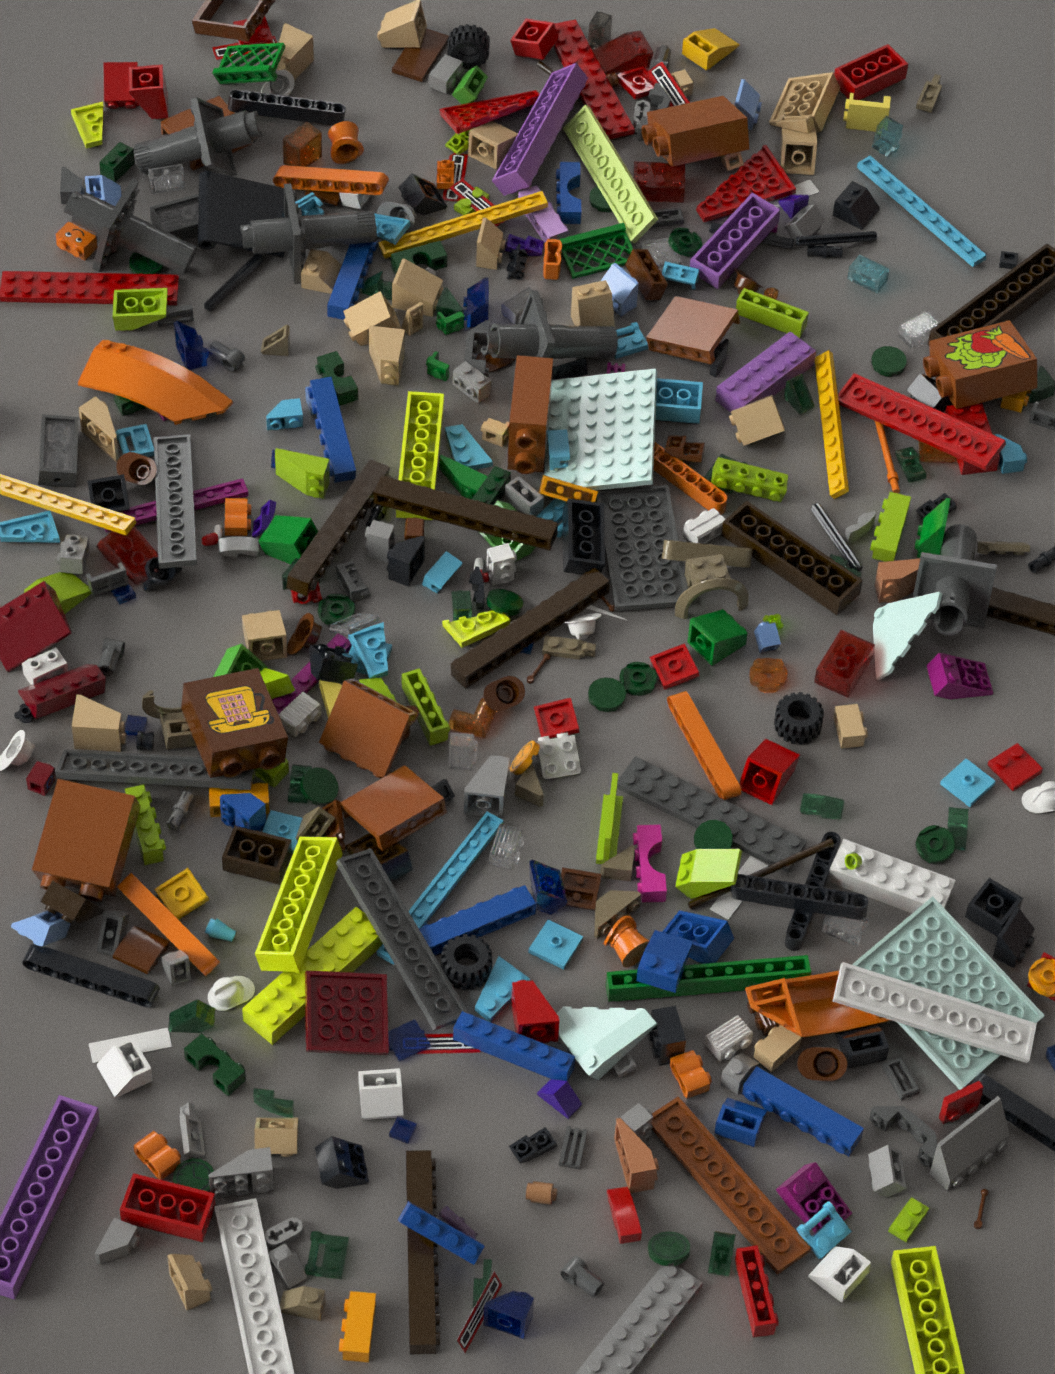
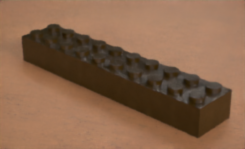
[927,243,1055,346]

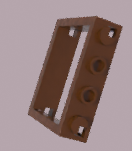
[192,0,275,41]

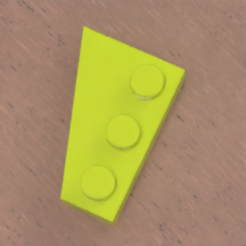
[71,102,104,149]
[442,610,510,648]

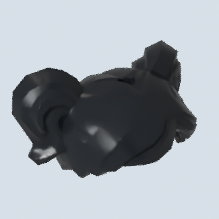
[143,556,182,592]

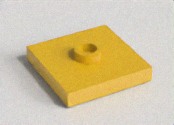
[154,868,210,920]

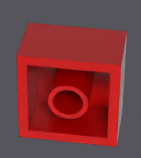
[510,18,559,60]

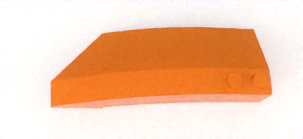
[78,340,233,425]
[745,971,892,1037]

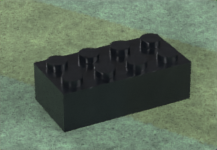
[563,498,605,575]

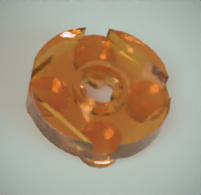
[749,658,788,693]

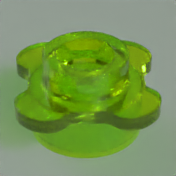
[763,614,784,630]

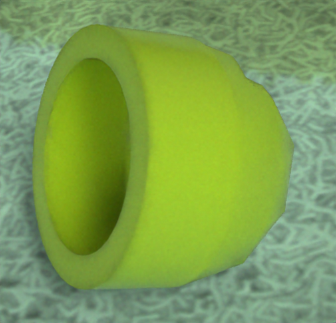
[844,853,862,870]

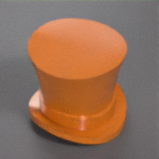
[328,121,364,164]
[603,916,650,968]

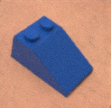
[662,910,734,964]
[636,930,694,993]

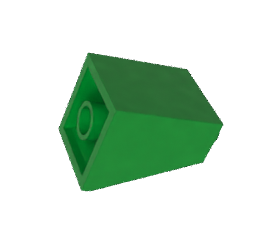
[258,515,319,566]
[687,609,748,666]

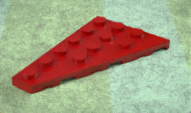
[439,90,540,134]
[696,145,796,223]

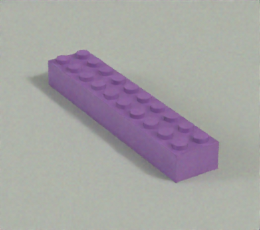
[492,63,588,196]
[0,1095,100,1300]

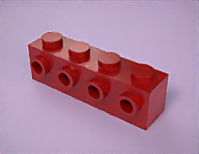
[735,1245,779,1338]

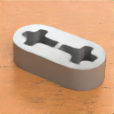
[633,100,650,127]
[265,1217,303,1249]

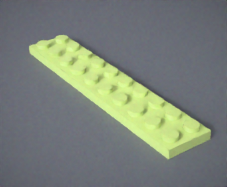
[563,105,658,243]

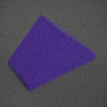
[778,195,809,219]
[537,1079,582,1119]

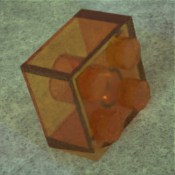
[283,122,322,167]

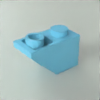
[266,398,303,430]

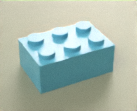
[655,378,703,424]

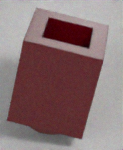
[26,761,56,796]

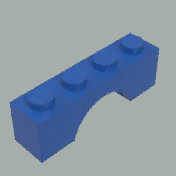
[556,162,581,224]
[398,1201,485,1265]

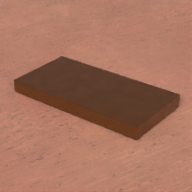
[392,28,449,82]

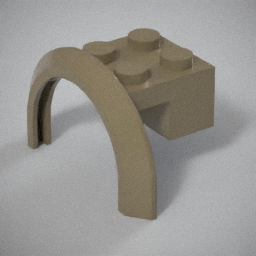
[675,554,749,619]
[142,690,197,749]

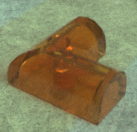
[918,440,956,463]
[449,698,497,739]

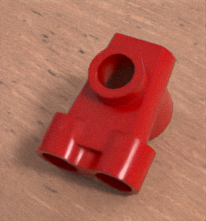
[291,582,322,604]

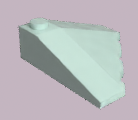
[873,592,942,681]
[556,1006,657,1080]

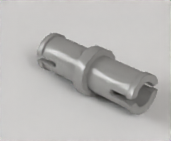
[166,791,194,830]

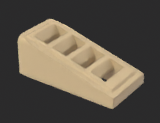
[775,115,815,133]
[402,302,423,336]

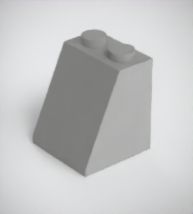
[464,755,510,818]

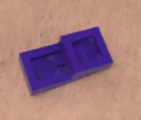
[505,234,544,256]
[252,500,276,538]

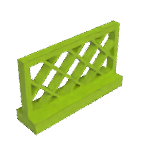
[596,773,623,864]

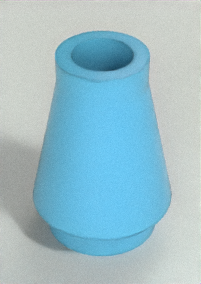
[205,918,237,942]

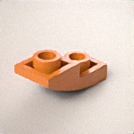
[436,160,454,189]

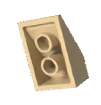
[79,396,119,462]

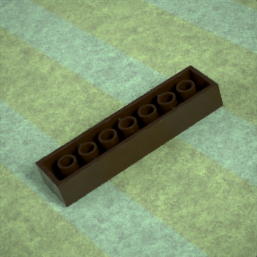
[721,501,863,615]

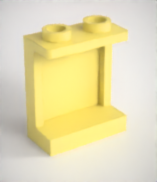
[843,93,891,133]

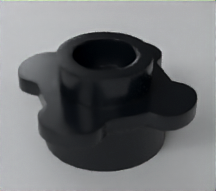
[14,704,34,723]

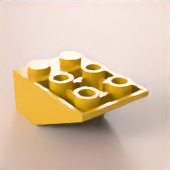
[682,28,740,71]

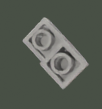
[844,510,876,544]
[218,537,259,558]

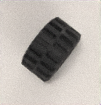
[447,24,490,69]
[774,692,824,745]
[441,934,492,990]

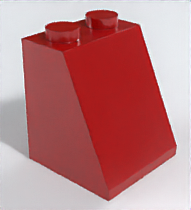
[103,62,139,109]
[129,64,169,119]
[739,739,800,805]
[511,980,560,1043]

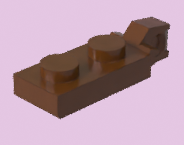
[322,799,345,852]

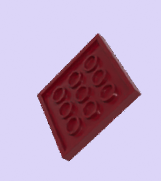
[305,970,389,1055]

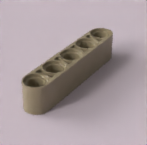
[662,540,753,568]

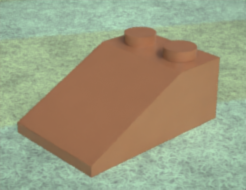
[875,559,920,603]
[614,1118,659,1194]

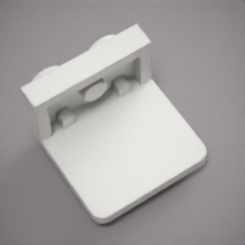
[536,733,581,779]

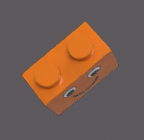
[56,221,98,261]

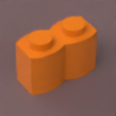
[543,239,562,280]
[225,498,251,536]
[670,1050,712,1099]
[134,1131,181,1180]

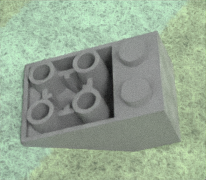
[209,1147,274,1198]

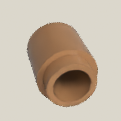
[526,1181,557,1205]

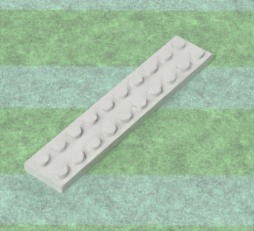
[833,962,1037,1063]
[214,1198,294,1374]

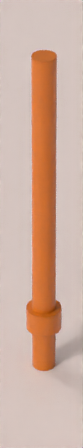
[875,421,900,493]

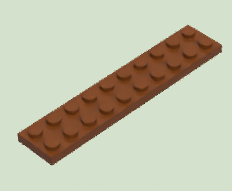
[652,1096,811,1275]

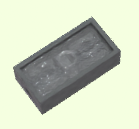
[150,194,199,240]
[38,414,79,487]

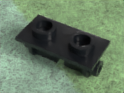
[506,244,528,280]
[552,358,588,380]

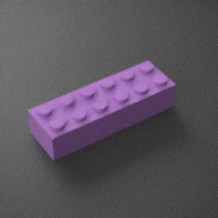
[690,193,780,289]
[715,332,816,412]

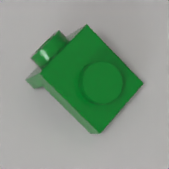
[436,311,464,335]
[426,351,450,382]

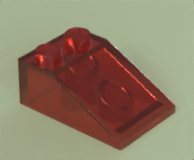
[592,30,654,75]
[96,526,158,584]

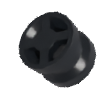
[136,731,154,751]

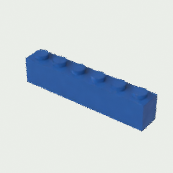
[327,241,378,320]
[307,377,356,483]
[419,885,536,956]
[453,1011,575,1082]
[742,1066,864,1156]

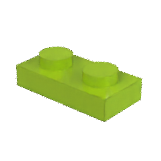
[454,187,489,215]
[888,1197,929,1242]

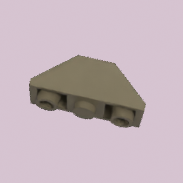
[594,890,641,938]

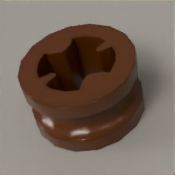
[606,72,619,88]

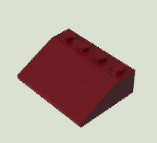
[0,581,72,673]

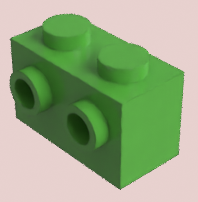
[452,65,488,104]

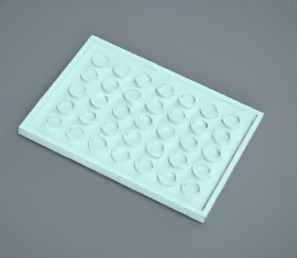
[544,369,657,496]
[852,896,1045,1090]

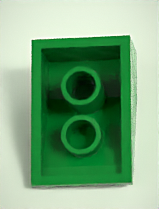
[914,498,951,558]

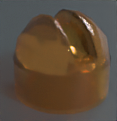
[764,287,779,300]

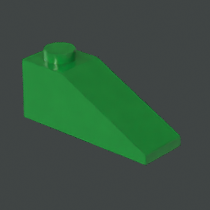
[439,455,487,499]

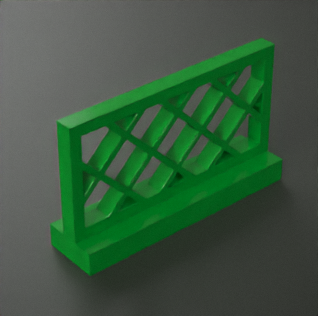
[212,43,286,84]
[559,222,633,279]

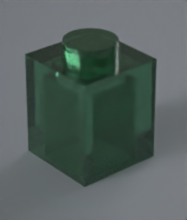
[451,590,472,621]

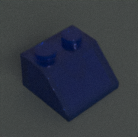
[463,277,489,328]
[174,321,209,370]
[529,859,568,915]
[483,1291,534,1339]

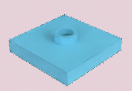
[940,759,996,807]
[262,810,302,854]
[528,920,583,970]

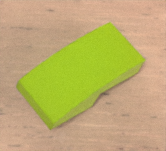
[445,128,474,155]

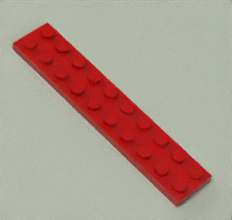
[553,19,635,139]
[0,271,179,306]
[838,373,1006,470]

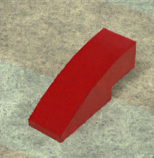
[607,1187,642,1244]

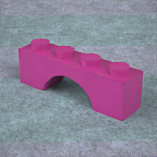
[633,824,667,903]

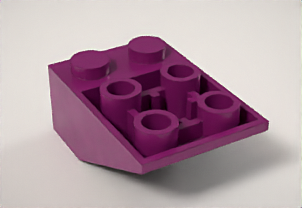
[926,653,994,700]
[775,1162,852,1233]

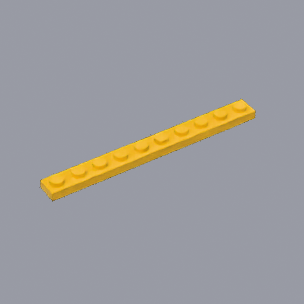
[378,191,548,259]
[815,350,849,499]
[0,474,136,535]

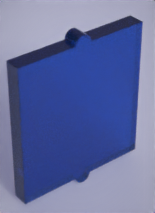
[388,1019,431,1062]

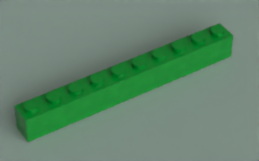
[605,955,811,1002]

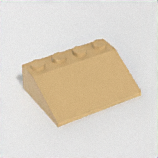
[769,72,840,133]

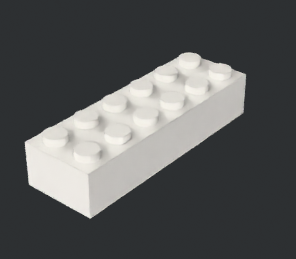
[827,839,956,913]

